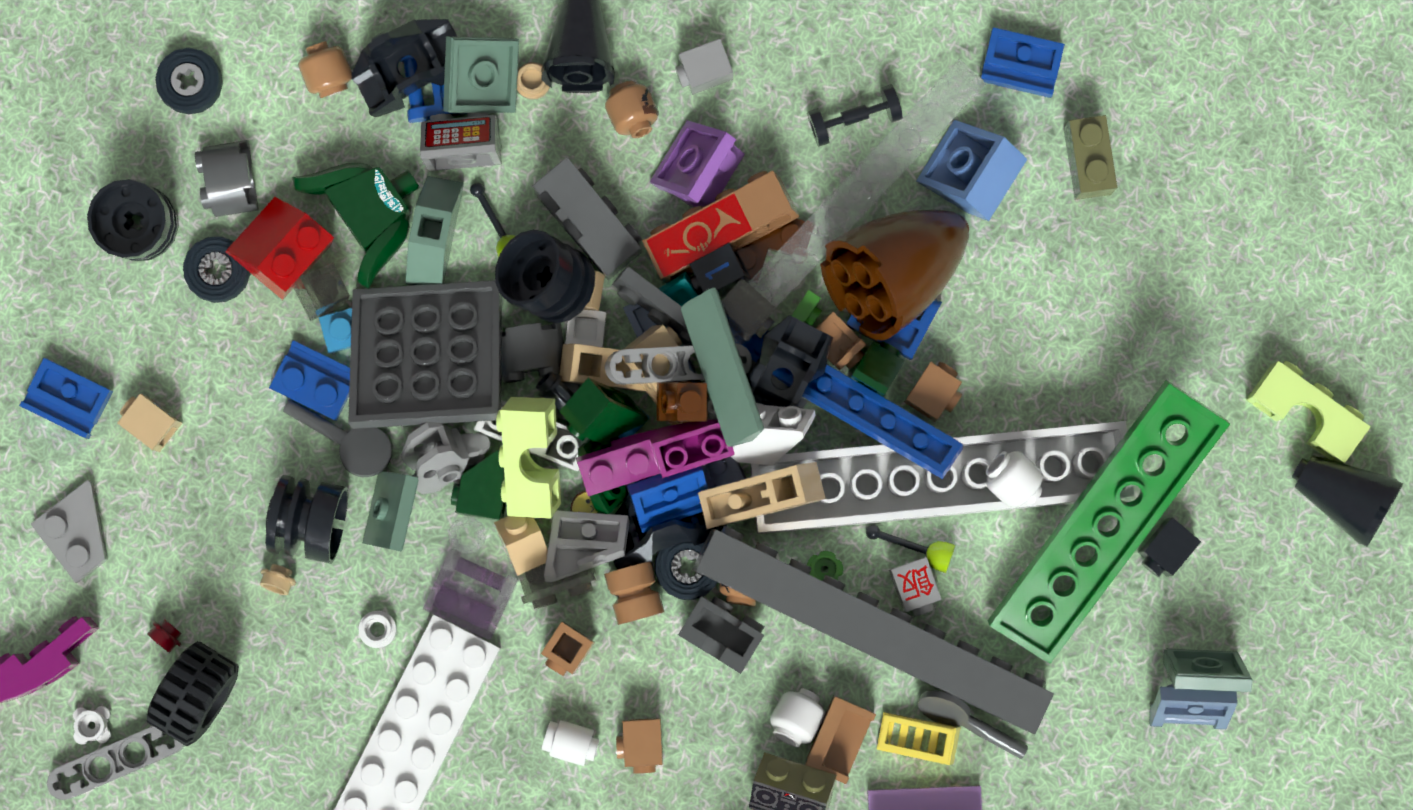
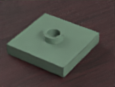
[443,36,519,113]
[362,471,419,552]
[1163,648,1253,692]

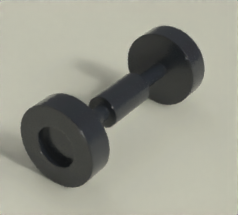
[807,84,903,147]

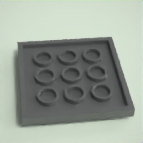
[348,280,502,429]

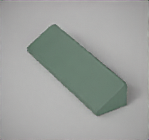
[681,288,764,447]

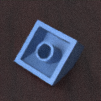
[916,120,1027,221]

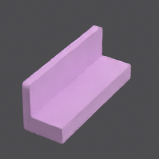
[867,785,982,810]

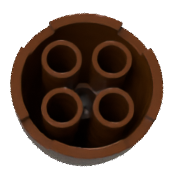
[820,209,969,340]

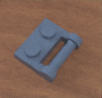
[1149,684,1238,730]

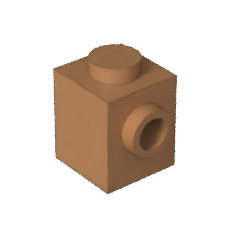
[904,362,963,422]
[541,622,595,676]
[616,718,663,774]

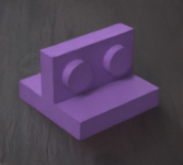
[650,120,745,208]

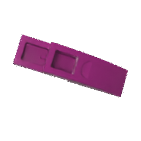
[576,419,735,497]
[0,616,99,703]

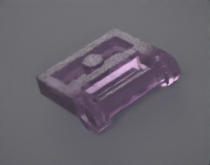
[423,548,519,640]

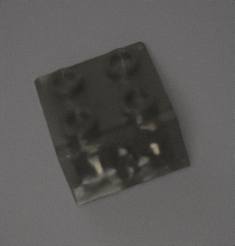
[518,563,599,609]

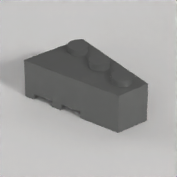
[532,157,642,281]

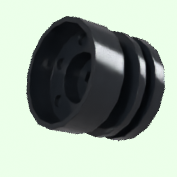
[87,179,179,262]
[495,229,595,324]
[265,475,348,564]

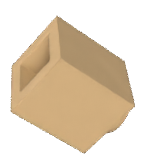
[117,394,182,452]
[494,516,548,576]

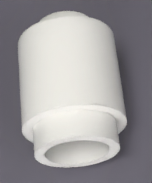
[542,720,600,766]

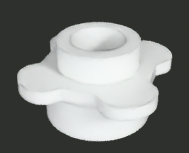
[73,706,111,745]

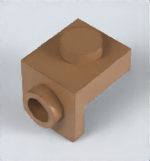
[816,311,866,370]

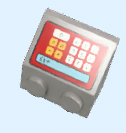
[420,113,502,171]

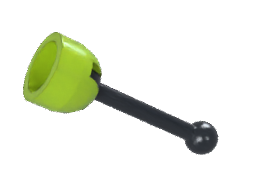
[470,182,515,258]
[866,525,956,573]

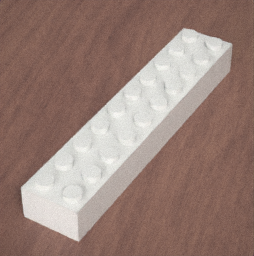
[750,421,1134,534]

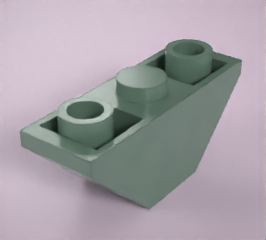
[405,176,464,286]

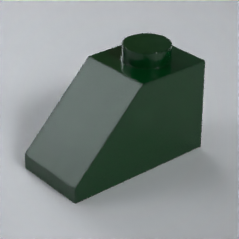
[851,341,905,397]
[559,377,649,444]
[451,449,506,521]

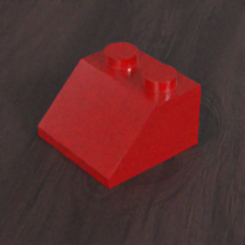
[226,197,334,300]

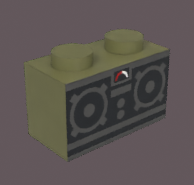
[1064,115,1118,200]
[749,752,837,810]

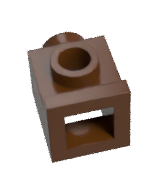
[657,383,707,421]

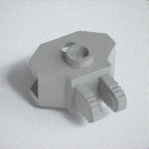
[401,422,491,495]

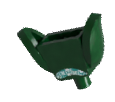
[292,163,420,290]

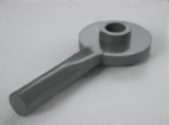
[283,399,392,477]
[918,691,1028,759]

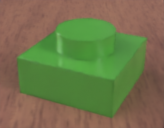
[791,290,822,326]

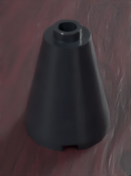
[541,0,615,93]
[1292,455,1403,547]

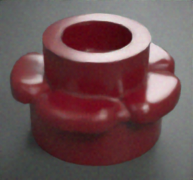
[147,619,182,653]

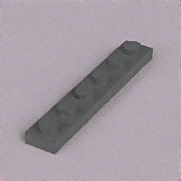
[612,267,807,409]

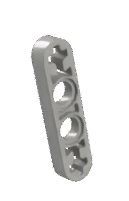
[605,344,752,385]
[47,726,185,800]

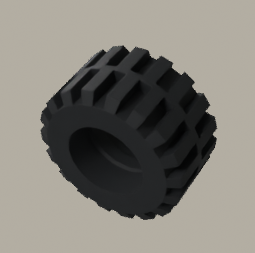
[147,641,239,746]

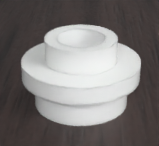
[359,611,397,648]

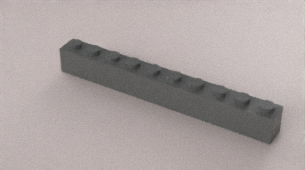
[692,526,1054,735]

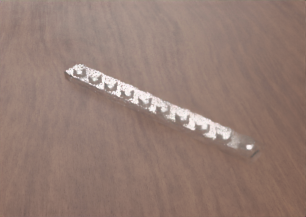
[724,59,986,345]

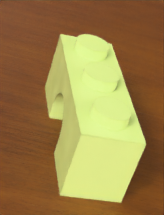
[1246,361,1370,463]
[496,397,561,518]

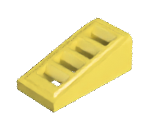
[877,712,961,765]

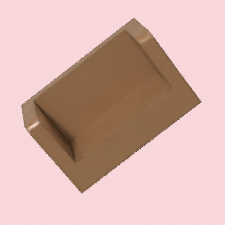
[804,695,876,784]

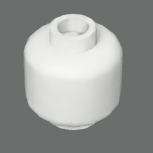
[986,451,1043,507]
[770,688,825,747]

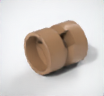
[604,561,665,625]

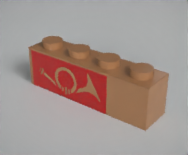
[642,170,800,283]

